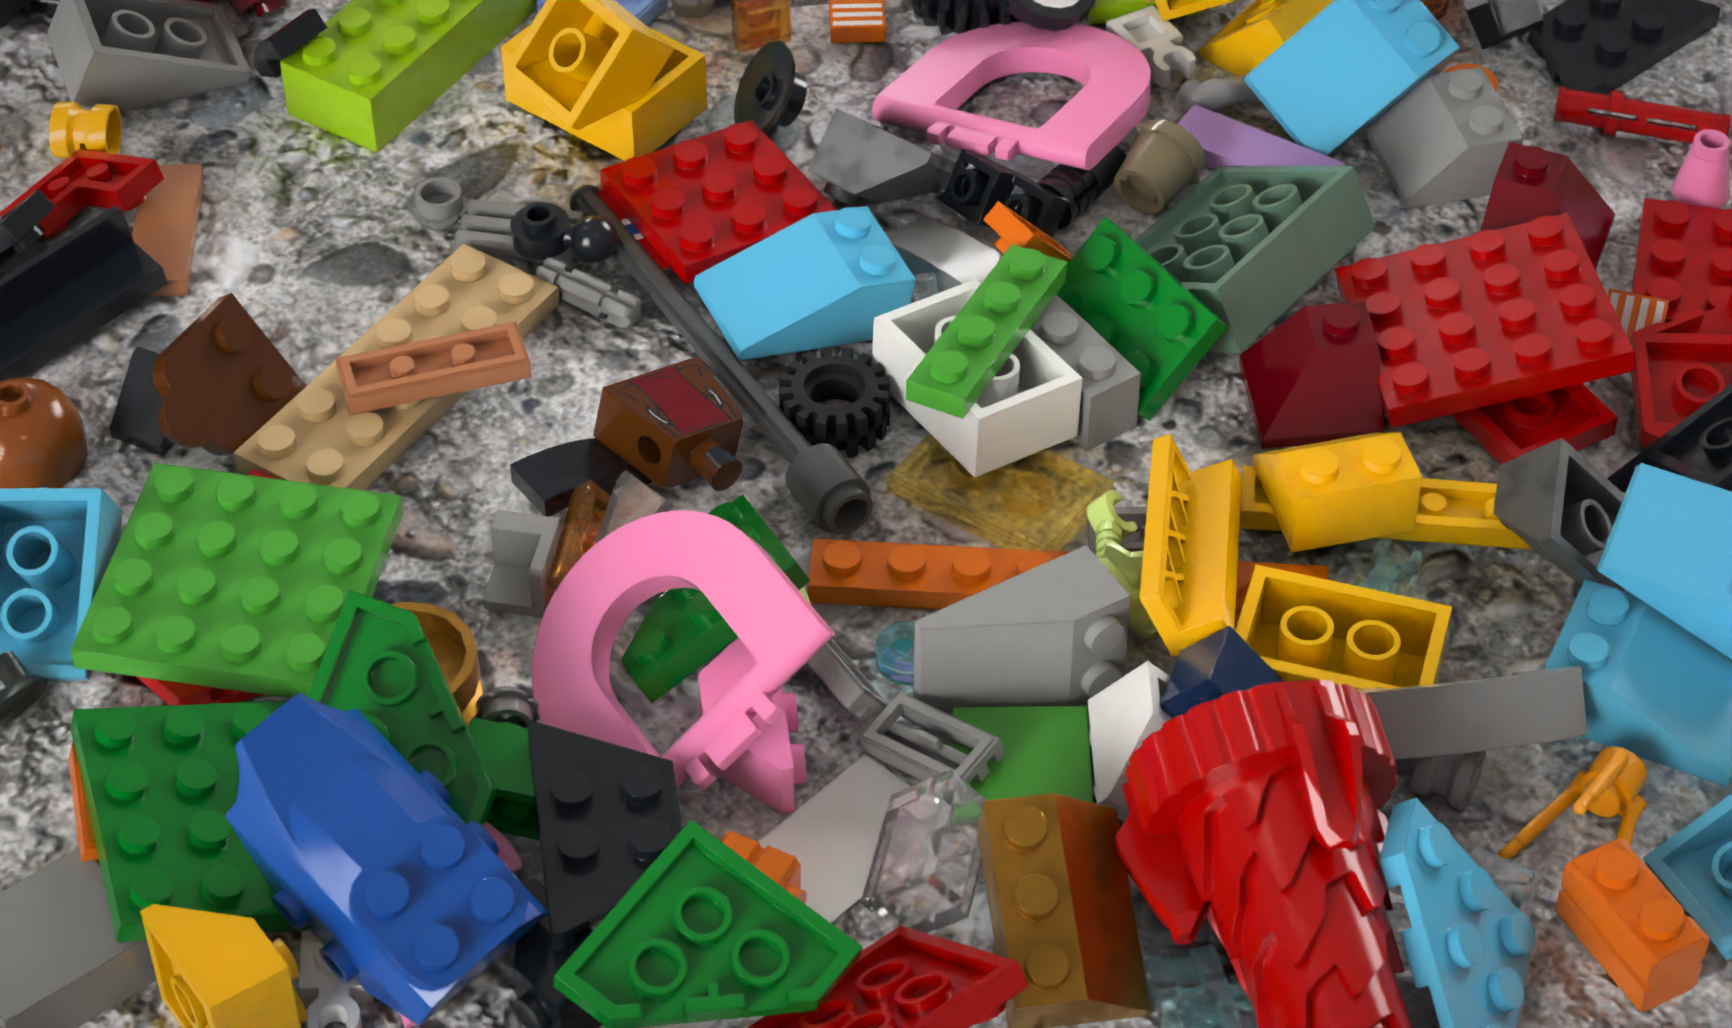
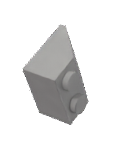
[1367,67,1523,210]

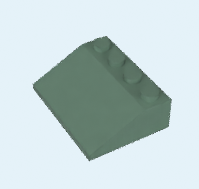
[1135,166,1376,355]

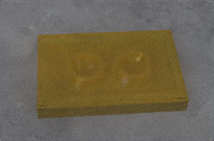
[887,433,1114,551]

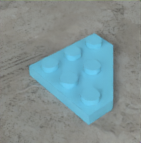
[1380,798,1536,1028]

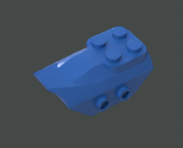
[225,693,549,1026]

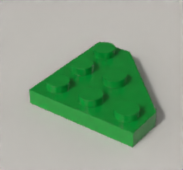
[621,494,811,703]
[307,590,496,827]
[553,820,863,1028]

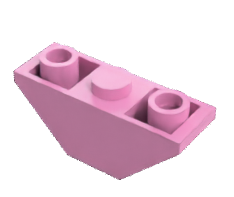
[698,637,807,814]

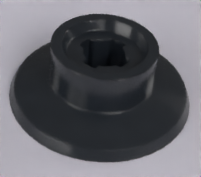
[734,41,807,133]

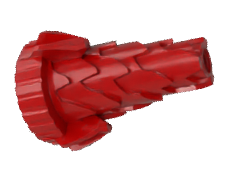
[1114,680,1412,1028]

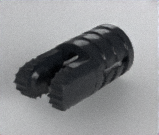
[1037,147,1127,229]

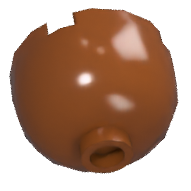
[0,377,88,488]

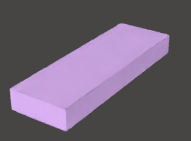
[1177,104,1346,170]

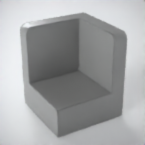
[483,510,564,618]

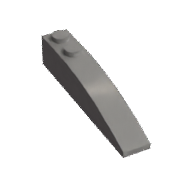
[886,216,1141,451]

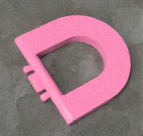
[872,21,1151,170]
[532,510,835,790]

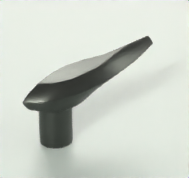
[0,651,48,727]

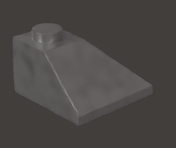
[808,108,957,206]
[1493,438,1632,594]

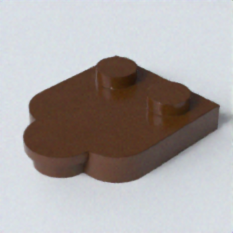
[152,293,306,456]

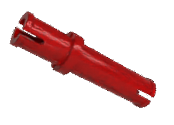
[1553,86,1731,144]

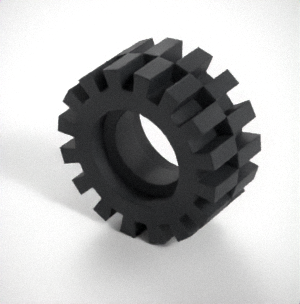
[779,347,890,458]

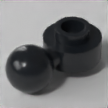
[510,202,618,263]

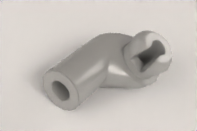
[1178,75,1260,112]

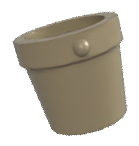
[1114,119,1205,215]

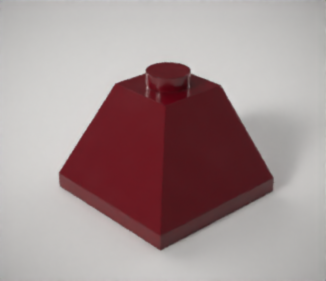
[1481,142,1615,270]
[1239,301,1384,449]

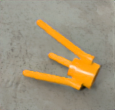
[1498,746,1648,862]

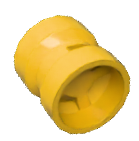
[49,101,122,159]

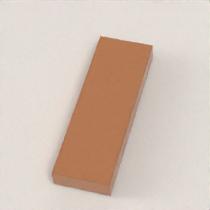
[132,164,205,296]
[335,322,532,415]

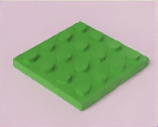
[70,463,403,698]

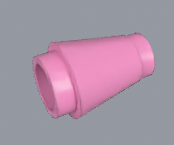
[1671,129,1730,209]

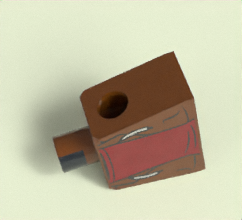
[593,357,743,491]

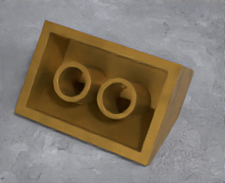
[977,793,1151,1028]

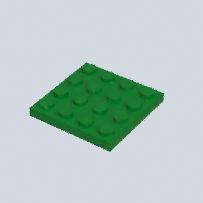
[70,701,309,942]

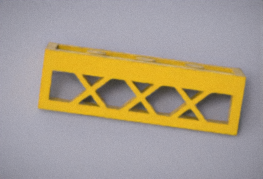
[1139,434,1242,657]

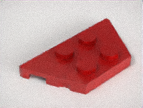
[1630,293,1732,449]

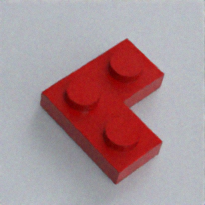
[0,149,164,239]

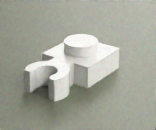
[1106,5,1195,88]
[298,931,373,1028]

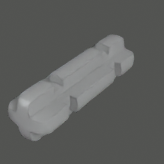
[535,257,642,330]

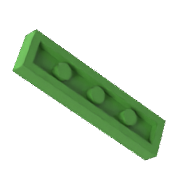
[906,244,1068,419]

